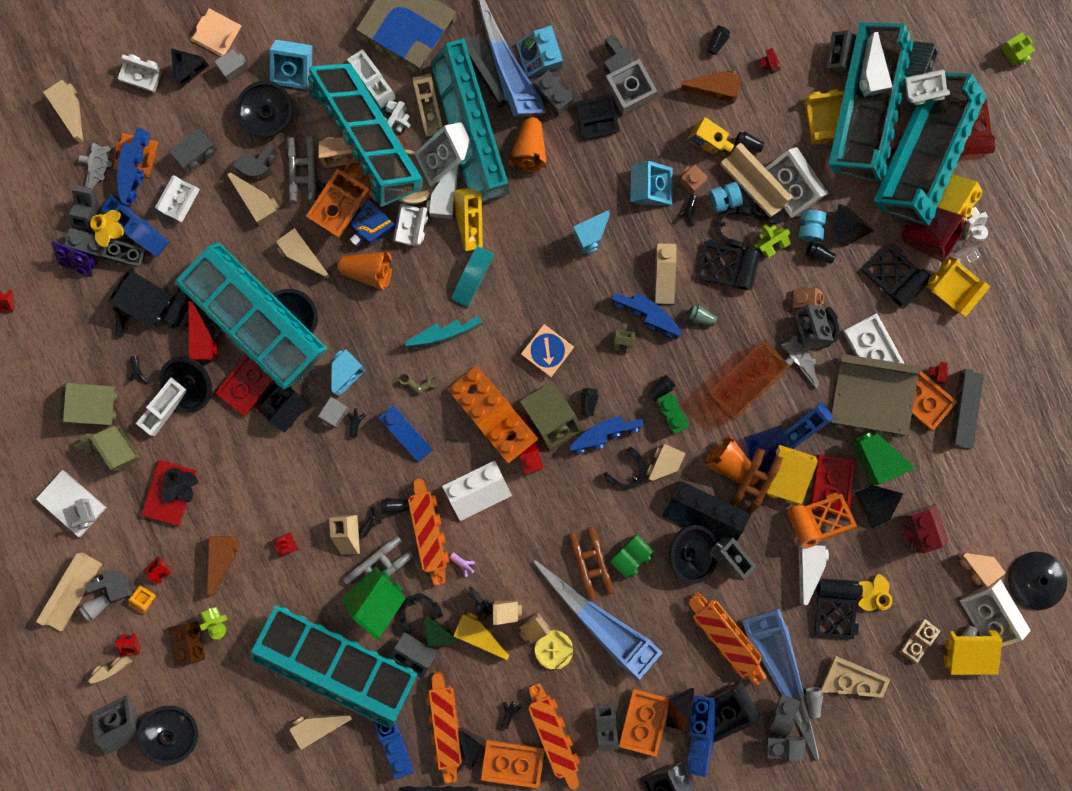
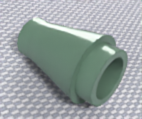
[687,305,717,327]

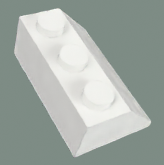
[414,122,470,187]
[765,147,829,218]
[442,461,512,521]
[959,579,1031,647]

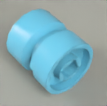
[709,182,743,213]
[798,210,826,242]

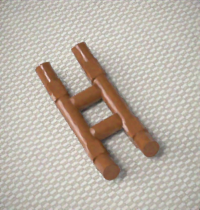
[730,448,783,514]
[568,527,614,601]

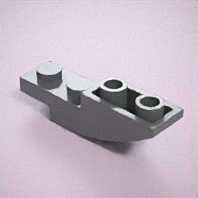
[64,228,146,267]

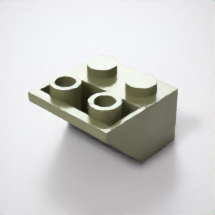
[89,426,141,471]

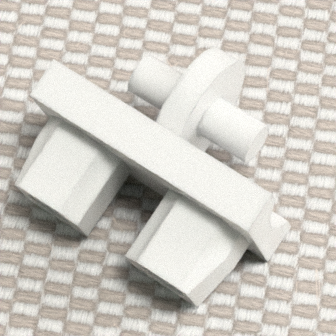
[385,101,411,133]
[962,207,988,241]

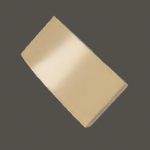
[899,619,940,663]
[88,656,133,684]

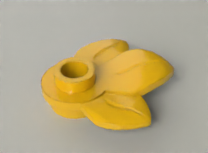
[90,210,124,248]
[858,574,892,611]

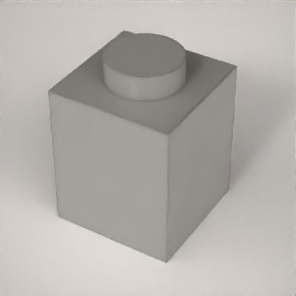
[215,49,247,82]
[319,397,350,428]

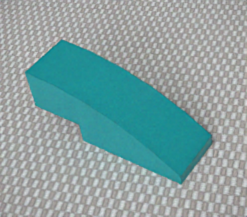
[451,245,494,308]

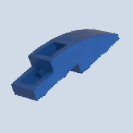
[117,127,150,206]
[101,194,169,257]
[611,292,682,339]
[569,415,644,454]
[686,695,715,777]
[373,697,415,780]

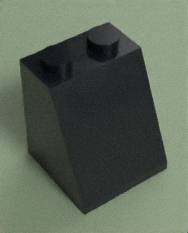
[108,268,172,328]

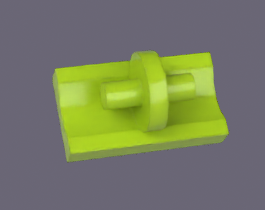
[753,224,791,258]
[200,607,228,639]

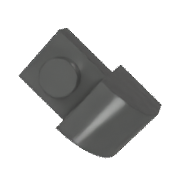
[603,35,632,75]
[233,145,277,180]
[68,185,99,232]
[85,570,134,602]
[765,694,801,737]
[594,704,619,751]
[766,736,806,761]

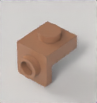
[793,288,824,309]

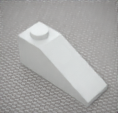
[859,32,892,97]
[426,164,459,219]
[798,545,829,605]

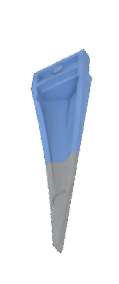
[477,0,546,117]
[533,560,663,681]
[742,609,819,761]

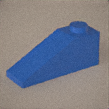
[773,402,834,449]
[379,405,433,462]

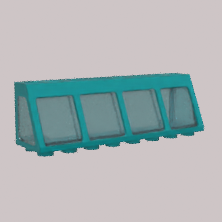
[430,38,509,202]
[175,243,328,390]

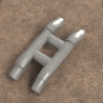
[287,136,316,204]
[343,536,413,584]

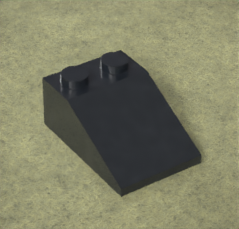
[691,681,761,743]

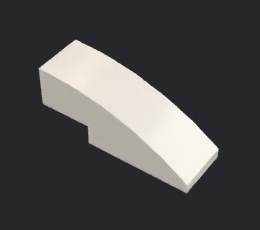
[347,49,396,109]
[136,378,186,436]

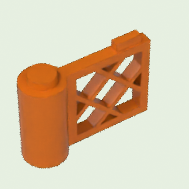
[787,492,857,549]

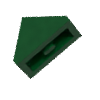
[425,615,459,647]

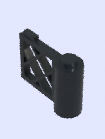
[696,239,761,291]
[862,243,931,309]
[162,287,232,342]
[814,578,863,639]

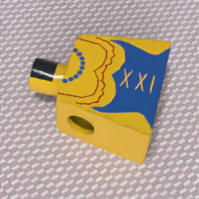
[686,117,734,155]

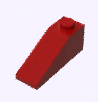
[189,301,218,360]
[513,414,544,475]

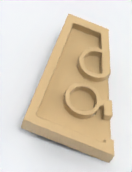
[821,655,890,698]

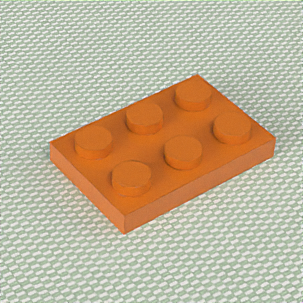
[912,364,957,431]
[619,688,671,757]
[481,739,545,789]

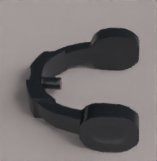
[716,207,752,249]
[797,307,840,348]
[603,446,645,489]
[400,593,443,634]

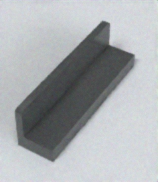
[461,34,508,108]
[950,369,984,449]

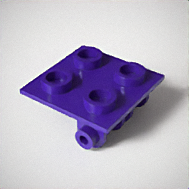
[52,241,97,277]

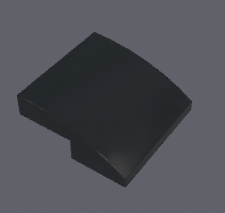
[575,94,620,139]

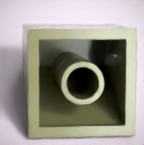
[520,381,583,451]
[59,383,117,426]

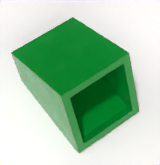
[851,432,915,486]
[341,567,406,640]

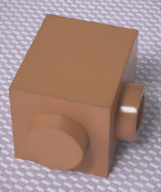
[679,165,708,195]

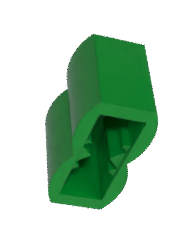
[656,393,688,435]
[609,534,653,578]

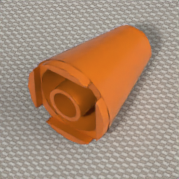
[509,117,547,173]
[337,252,392,290]
[705,436,759,486]

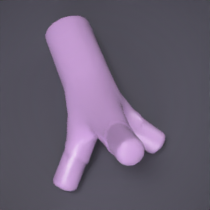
[449,552,475,577]

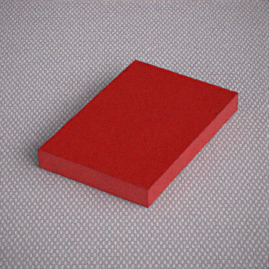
[214,353,274,417]
[810,454,856,516]
[141,459,197,526]

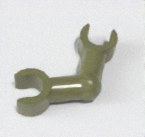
[399,373,440,394]

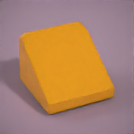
[128,585,156,615]

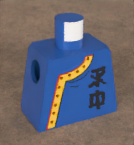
[349,199,396,247]

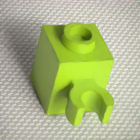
[1001,32,1035,66]

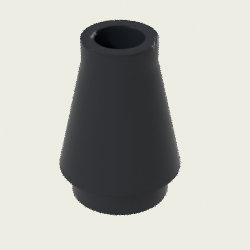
[707,25,730,55]
[735,131,764,152]
[805,242,836,264]
[647,374,676,402]
[581,388,600,416]
[381,497,409,516]

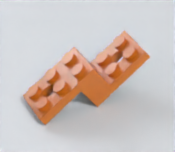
[306,156,386,238]
[447,365,538,464]

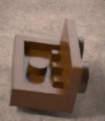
[168,621,205,666]

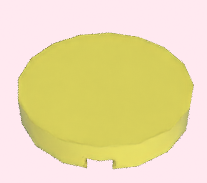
[534,630,573,669]

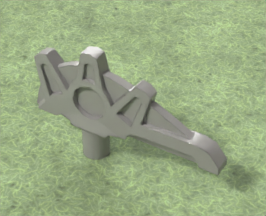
[78,143,113,189]
[781,336,819,389]

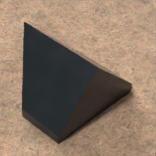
[171,48,209,89]
[834,204,874,246]
[855,485,903,528]
[666,688,695,731]
[458,727,486,770]

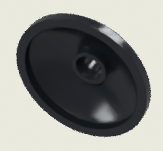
[236,81,293,137]
[260,289,318,346]
[159,356,212,413]
[669,525,717,584]
[1008,551,1067,610]
[137,706,198,766]

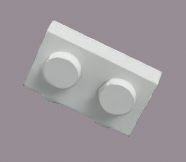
[117,54,162,93]
[905,69,950,105]
[155,175,200,222]
[393,203,428,247]

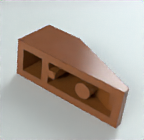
[680,71,742,103]
[207,536,239,595]

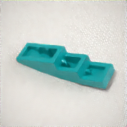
[405,316,482,348]

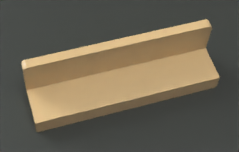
[720,143,792,217]
[36,553,102,631]

